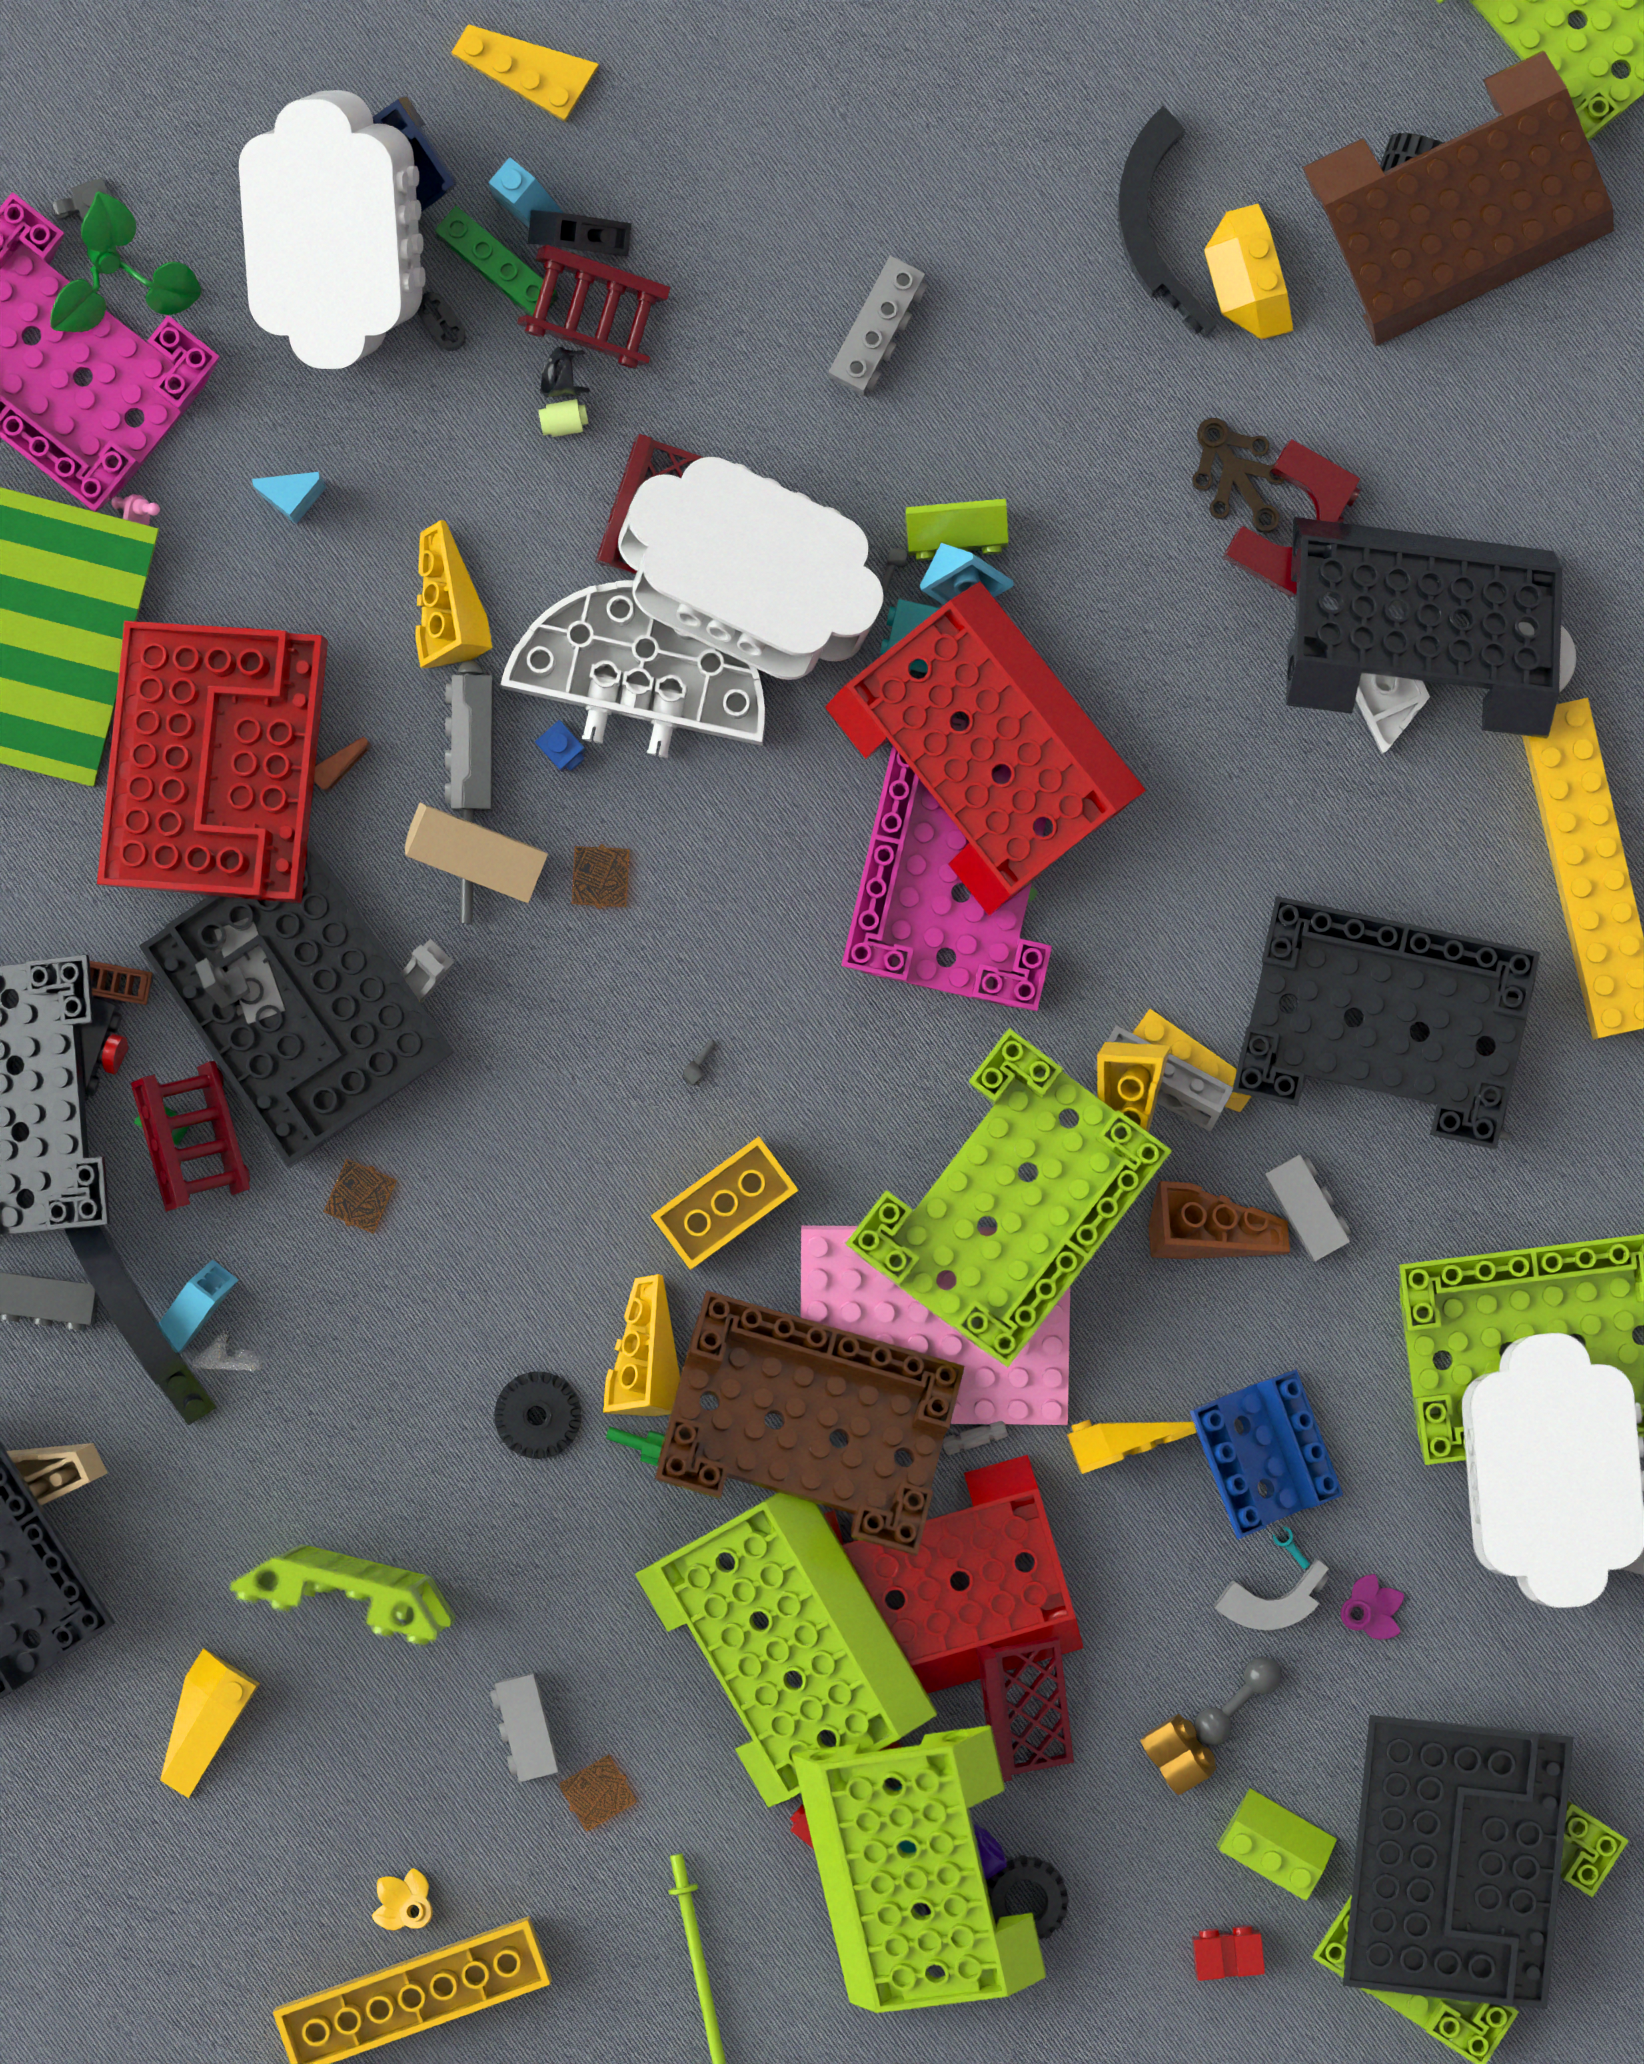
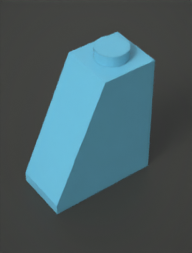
[488,157,564,228]
[159,1260,239,1354]

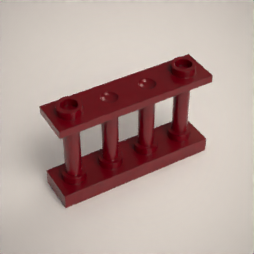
[517,245,671,369]
[131,1060,250,1212]

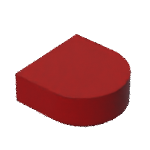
[102,1034,129,1075]

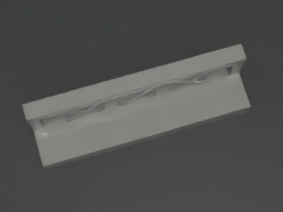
[1093,1025,1233,1132]

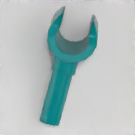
[1273,1526,1310,1569]

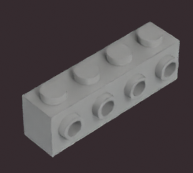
[828,255,928,396]

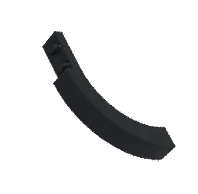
[1117,106,1217,338]
[65,1225,217,1426]

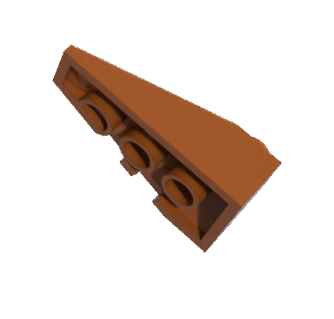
[1149,1181,1290,1259]

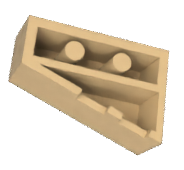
[6,1443,108,1505]

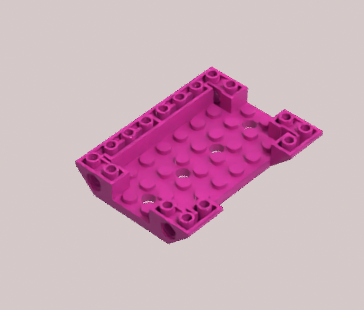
[0,192,220,512]
[841,717,1052,1011]

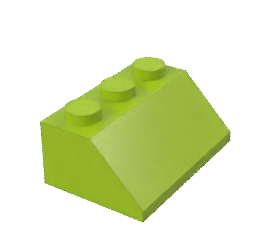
[905,499,1009,561]
[1216,1787,1337,1901]

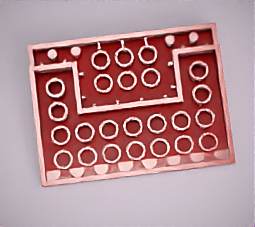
[97,621,328,903]

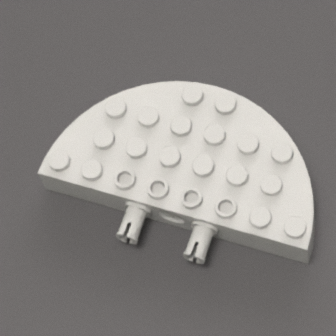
[500,580,765,758]

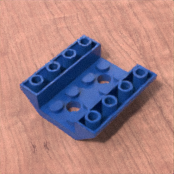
[1190,1369,1343,1539]

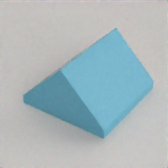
[252,472,326,524]
[920,543,1014,605]

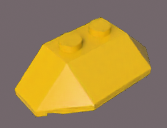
[1204,203,1293,340]

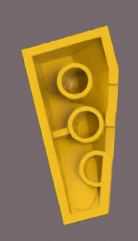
[415,520,492,669]
[603,1274,680,1417]
[1066,1419,1197,1474]
[160,1648,261,1798]

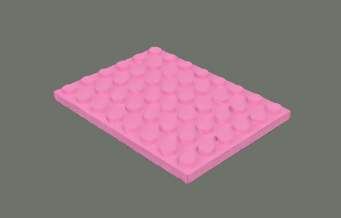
[801,1225,1070,1425]

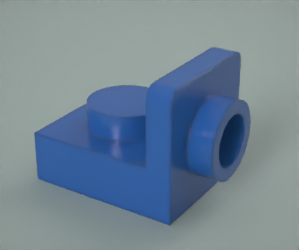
[535,720,586,772]

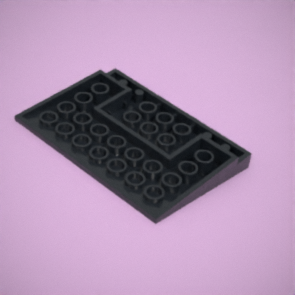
[139,838,454,1168]
[1343,1714,1574,2009]

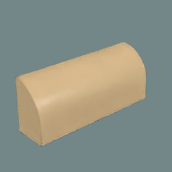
[405,802,548,903]

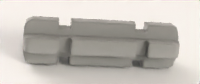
[942,1421,1008,1455]

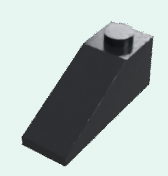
[528,210,632,256]

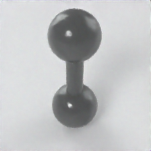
[1194,1657,1282,1746]

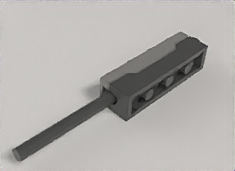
[445,660,494,924]

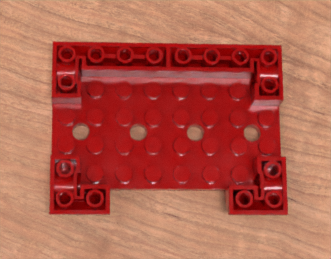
[825,581,1147,916]
[823,1454,1084,1694]

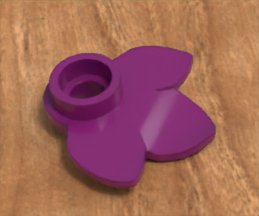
[1340,1574,1404,1640]

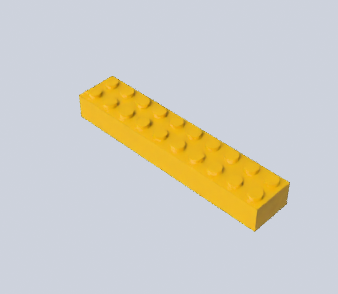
[1522,698,1644,1040]

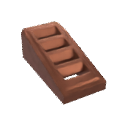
[314,737,372,793]
[90,961,153,1005]

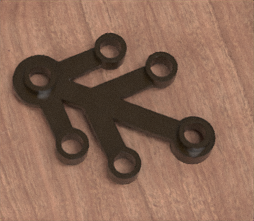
[1192,418,1285,533]

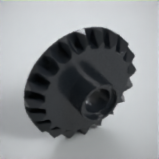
[494,1371,582,1459]

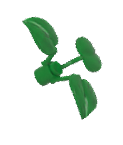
[50,191,202,332]

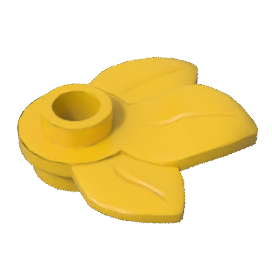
[372,1868,433,1931]

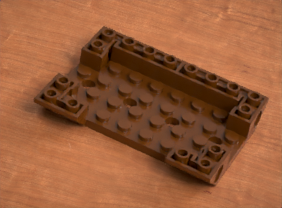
[655,1290,965,1556]

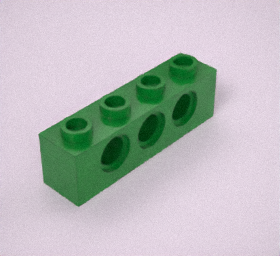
[434,205,559,317]

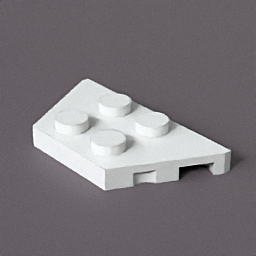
[1356,673,1430,754]

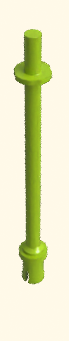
[668,1853,726,2064]

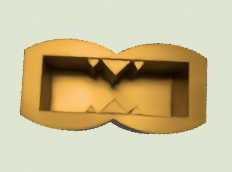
[1140,1713,1217,1795]

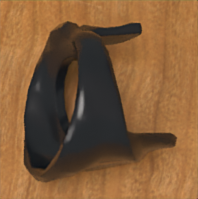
[540,347,591,397]

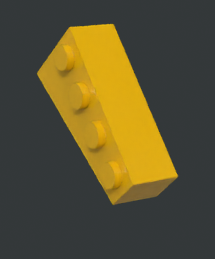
[1097,1042,1171,1133]

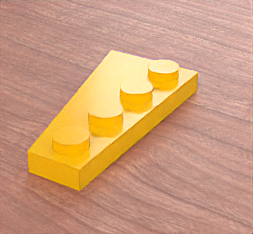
[451,24,599,122]
[1132,1009,1251,1113]

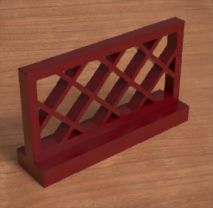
[595,434,705,575]
[976,1636,1074,1782]

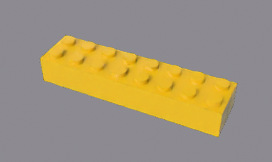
[273,1916,552,2064]

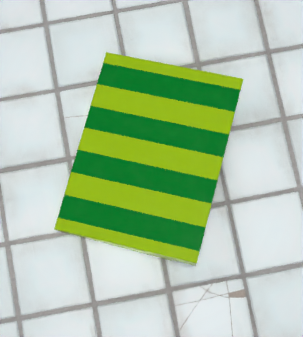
[0,487,160,787]

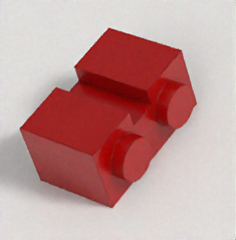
[1192,1925,1265,1981]

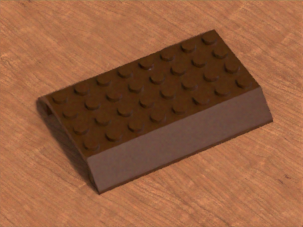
[1302,51,1614,346]

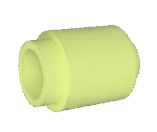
[539,399,589,437]

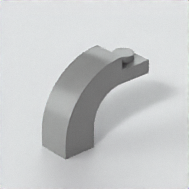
[400,939,454,1003]
[1213,1559,1329,1630]

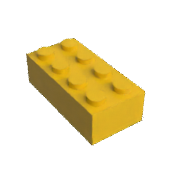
[651,1136,799,1270]

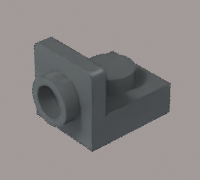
[195,958,250,1009]

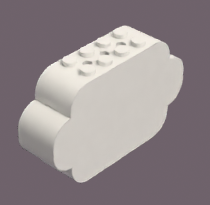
[239,90,426,369]
[618,457,883,680]
[1462,1333,1644,1608]

